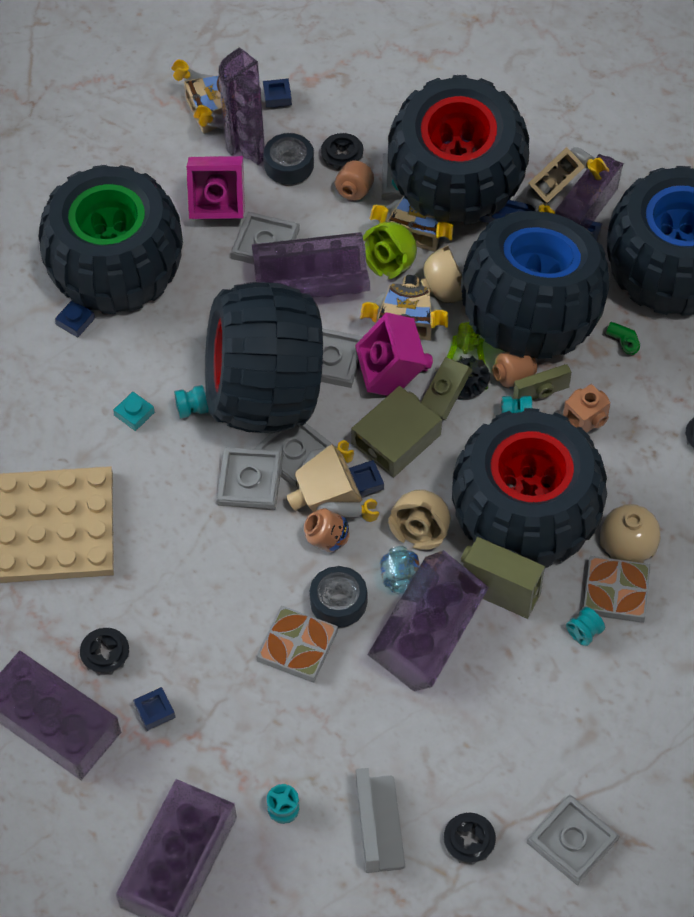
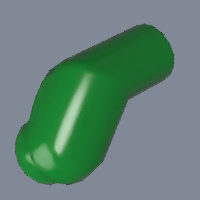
[606,321,640,355]

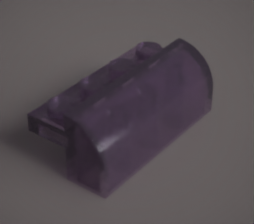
[218,47,265,165]
[252,232,370,298]

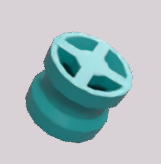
[566,607,606,646]
[267,784,300,824]

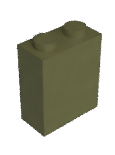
[351,386,442,478]
[459,537,545,619]

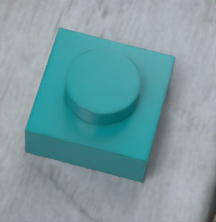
[113,391,155,431]

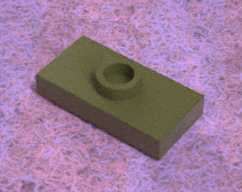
[421,357,472,421]
[513,364,572,400]

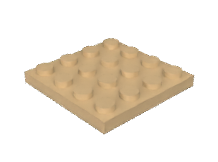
[0,466,114,583]

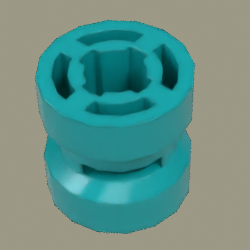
[174,385,209,419]
[501,396,532,414]

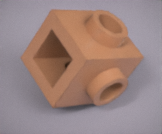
[563,384,611,433]

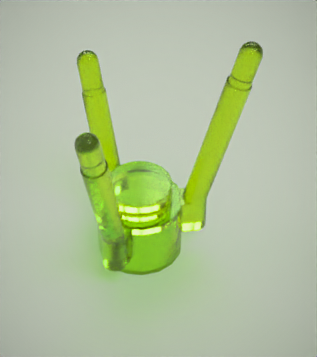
[447,322,488,390]

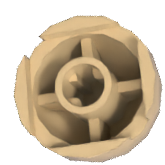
[421,245,462,303]
[388,490,451,550]
[600,504,661,563]

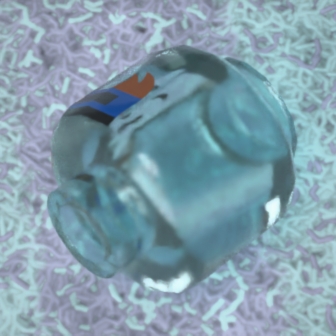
[380,546,421,594]

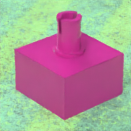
[186,156,245,219]
[355,312,433,396]

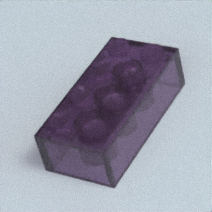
[367,550,489,691]
[0,650,122,781]
[116,779,237,917]

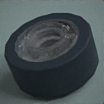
[263,133,314,184]
[309,566,368,628]

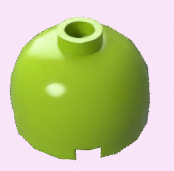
[362,222,417,279]

